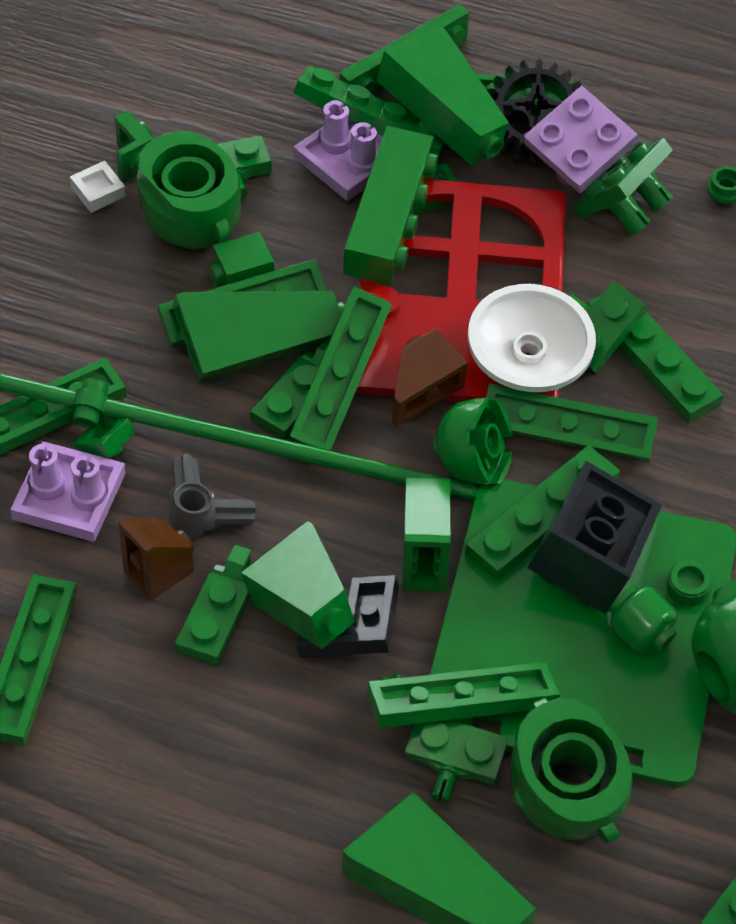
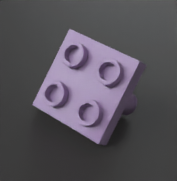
[523,85,638,193]
[293,100,383,201]
[10,441,126,542]

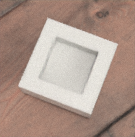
[70,161,126,213]

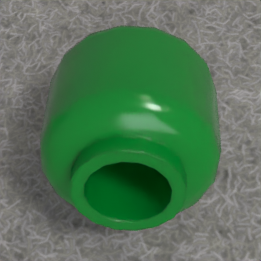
[609,585,677,653]

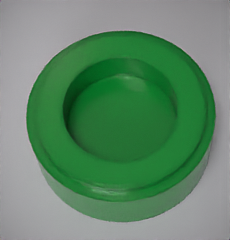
[666,560,713,606]

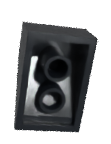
[527,461,662,614]

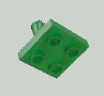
[572,138,673,236]

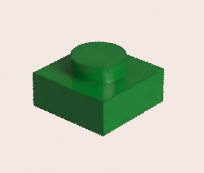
[73,418,136,459]

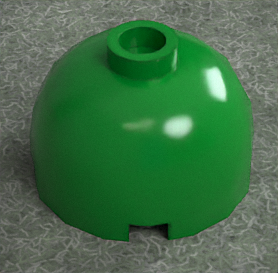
[433,398,512,485]

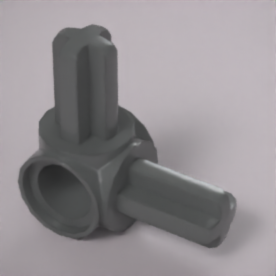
[168,453,256,540]

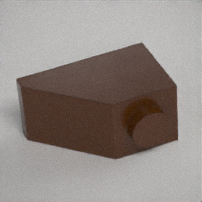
[392,328,468,427]
[118,518,194,601]

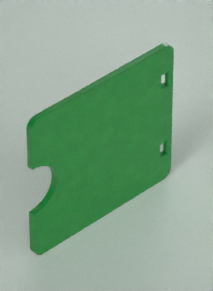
[430,479,736,788]

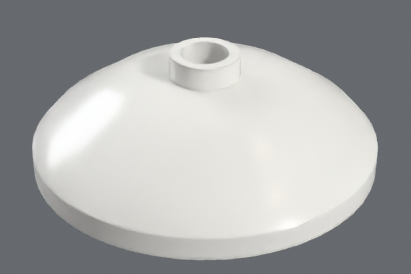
[467,284,596,392]

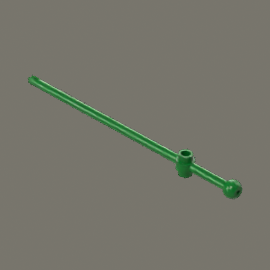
[0,370,478,500]

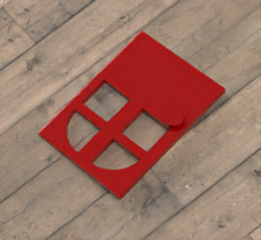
[355,179,566,403]

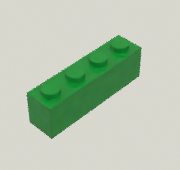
[343,126,438,286]

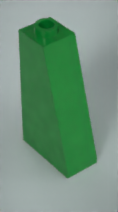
[376,26,509,166]
[172,291,344,384]
[342,792,536,924]

